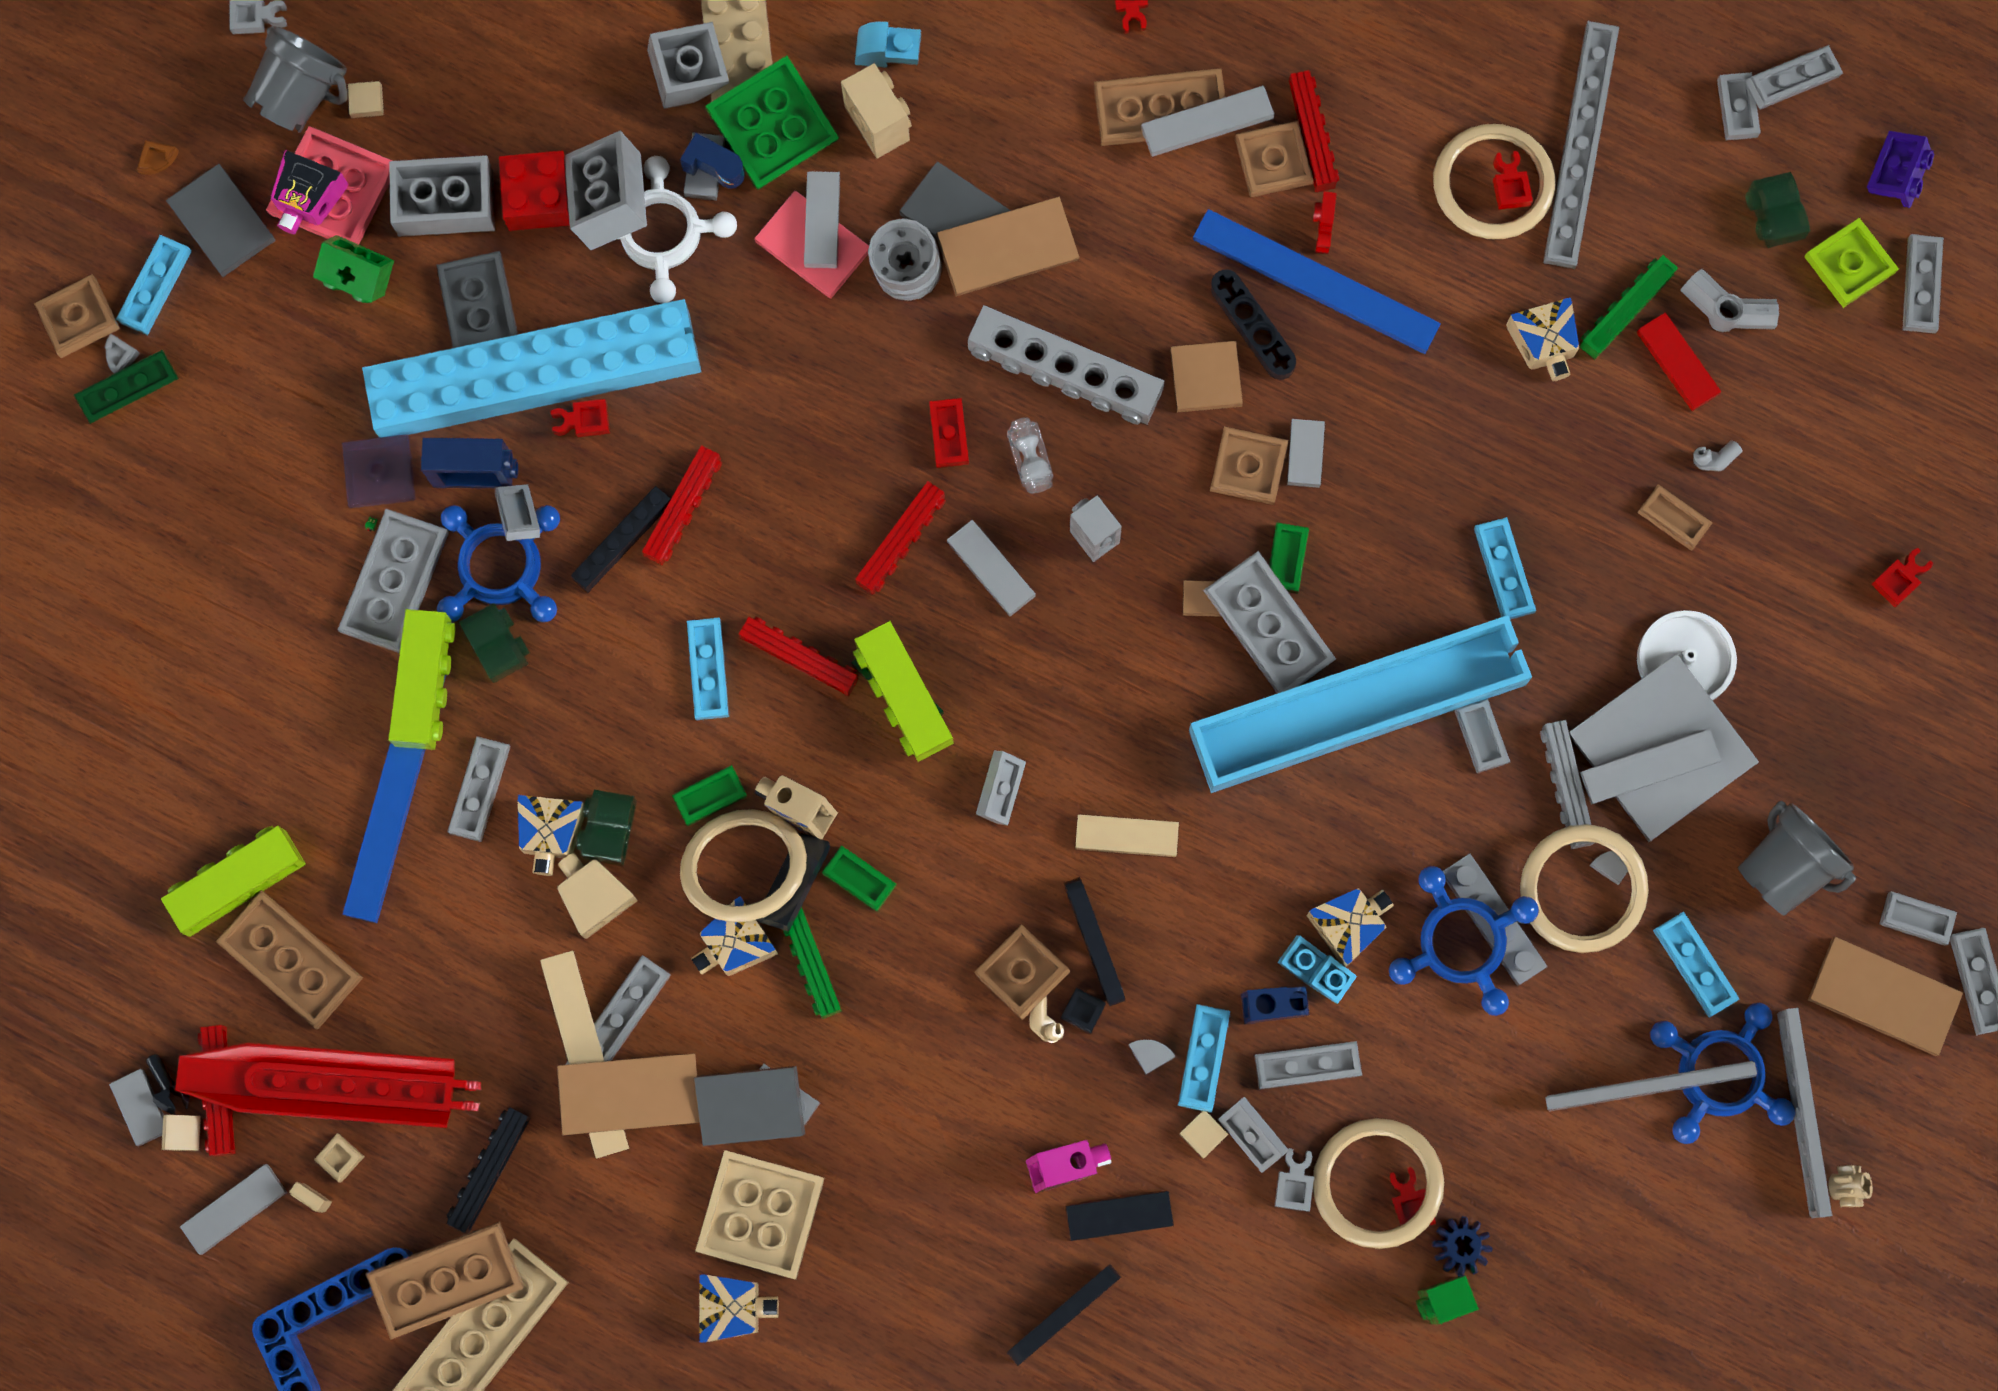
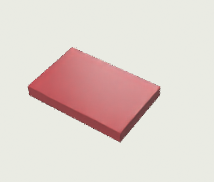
[754,190,869,299]

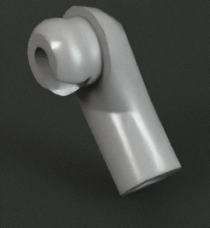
[1693,440,1742,471]

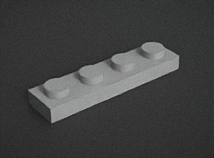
[1443,854,1548,987]

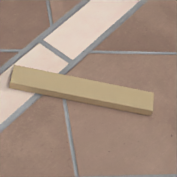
[540,951,629,1159]

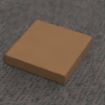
[1235,121,1314,198]
[34,274,120,358]
[1170,341,1243,413]
[1210,426,1288,505]
[974,924,1070,1020]

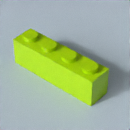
[389,609,455,750]
[852,621,954,762]
[161,826,306,937]

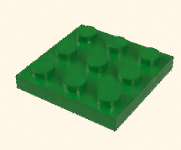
[705,55,839,190]

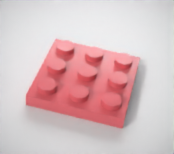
[266,126,392,245]

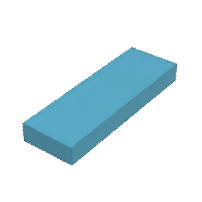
[116,235,192,335]
[1474,517,1536,620]
[687,618,729,720]
[1653,912,1739,1018]
[1178,1004,1230,1113]

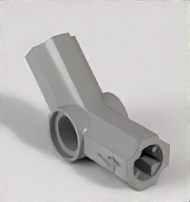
[1680,269,1779,332]

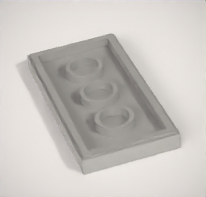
[338,509,449,653]
[1203,551,1336,694]

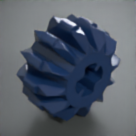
[1432,1216,1492,1276]

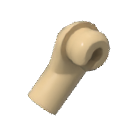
[1030,997,1064,1043]

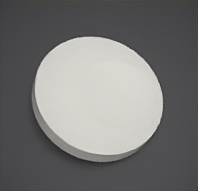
[1637,610,1737,700]

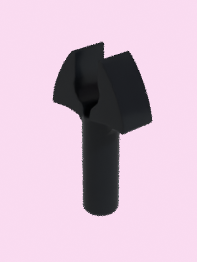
[146,1054,190,1115]

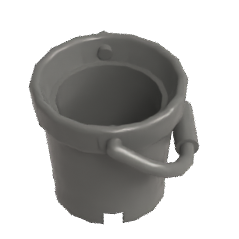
[243,26,347,133]
[1737,801,1856,916]

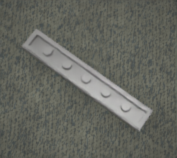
[1777,1008,1832,1219]
[1545,1061,1757,1111]

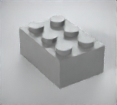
[565,131,647,250]
[389,155,495,237]

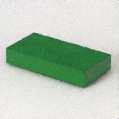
[1269,522,1309,594]
[672,765,748,826]
[822,845,897,912]

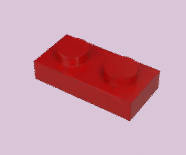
[929,398,969,468]

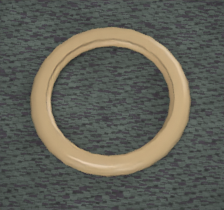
[1433,124,1556,239]
[680,809,807,922]
[1520,824,1649,953]
[1313,1118,1444,1249]

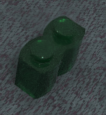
[1746,172,1810,248]
[459,603,530,683]
[577,789,637,866]

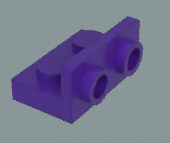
[1867,131,1934,208]

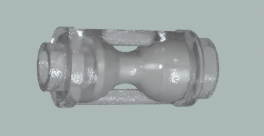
[1006,418,1054,493]

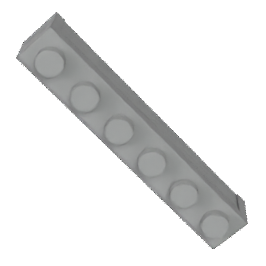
[1540,720,1594,850]

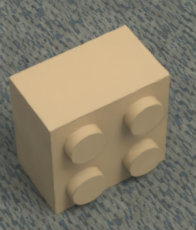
[841,63,912,159]

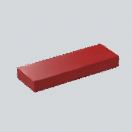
[1636,312,1722,412]

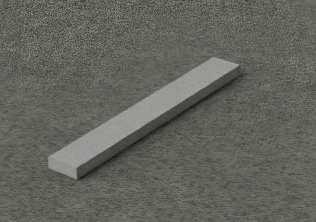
[1543,21,1619,269]

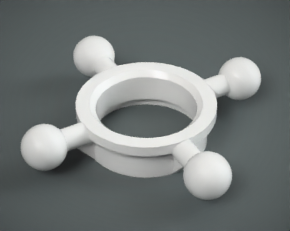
[618,156,737,304]

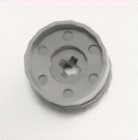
[868,218,942,301]

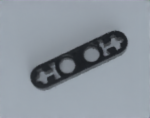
[1211,269,1296,380]
[1064,877,1126,1007]
[1007,1264,1121,1366]

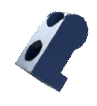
[680,133,745,188]
[1241,987,1309,1025]

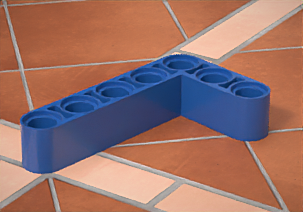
[252,1247,413,1391]

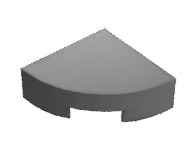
[105,334,140,374]
[1589,851,1628,885]
[1128,1040,1176,1074]

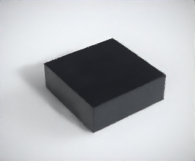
[1060,988,1106,1034]

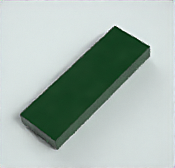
[74,350,179,424]

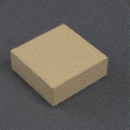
[348,81,383,118]
[1180,1111,1228,1159]
[162,1115,201,1151]
[314,1133,365,1183]
[290,1182,332,1213]

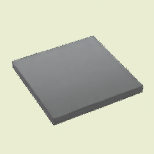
[1569,654,1759,842]

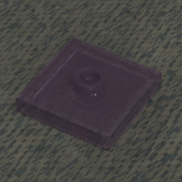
[342,435,415,508]

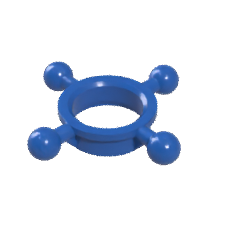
[437,505,560,622]
[1389,866,1539,1016]
[1650,1003,1796,1144]

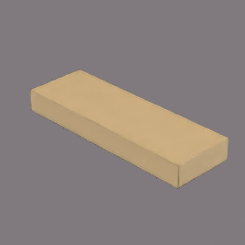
[1075,815,1179,857]

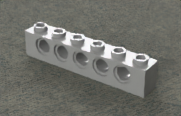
[968,305,1164,425]

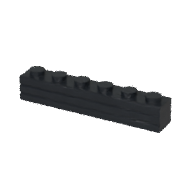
[571,486,671,593]
[446,1107,531,1234]

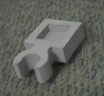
[230,0,287,34]
[1274,1148,1314,1212]

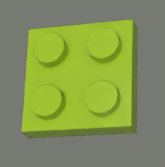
[1804,218,1899,308]

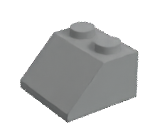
[647,22,729,109]

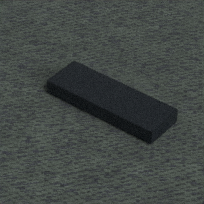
[758,832,831,931]
[1066,1191,1174,1241]

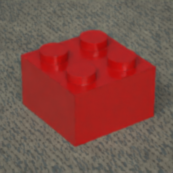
[499,150,570,231]

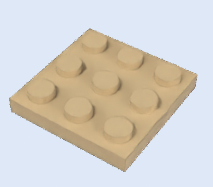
[695,1150,825,1279]

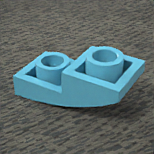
[1277,935,1357,1004]

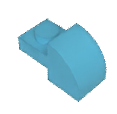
[855,22,921,67]

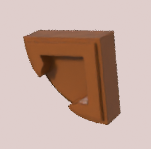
[136,140,179,175]

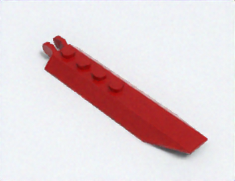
[175,1043,481,1128]

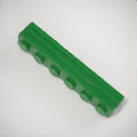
[1580,255,1678,360]
[783,907,842,1019]

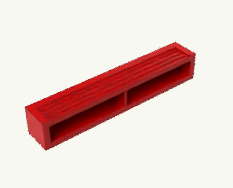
[1289,70,1339,193]
[642,445,722,566]
[855,481,946,595]
[739,617,859,697]
[197,1025,236,1157]

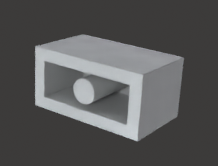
[1070,495,1122,562]

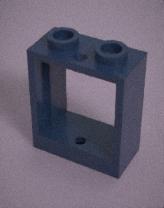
[421,438,518,489]

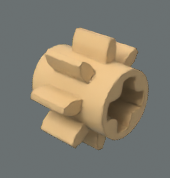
[1828,1165,1873,1207]

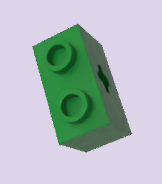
[313,235,394,303]
[1416,1276,1479,1325]

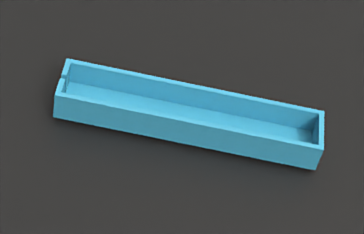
[362,299,702,441]
[1189,615,1532,793]

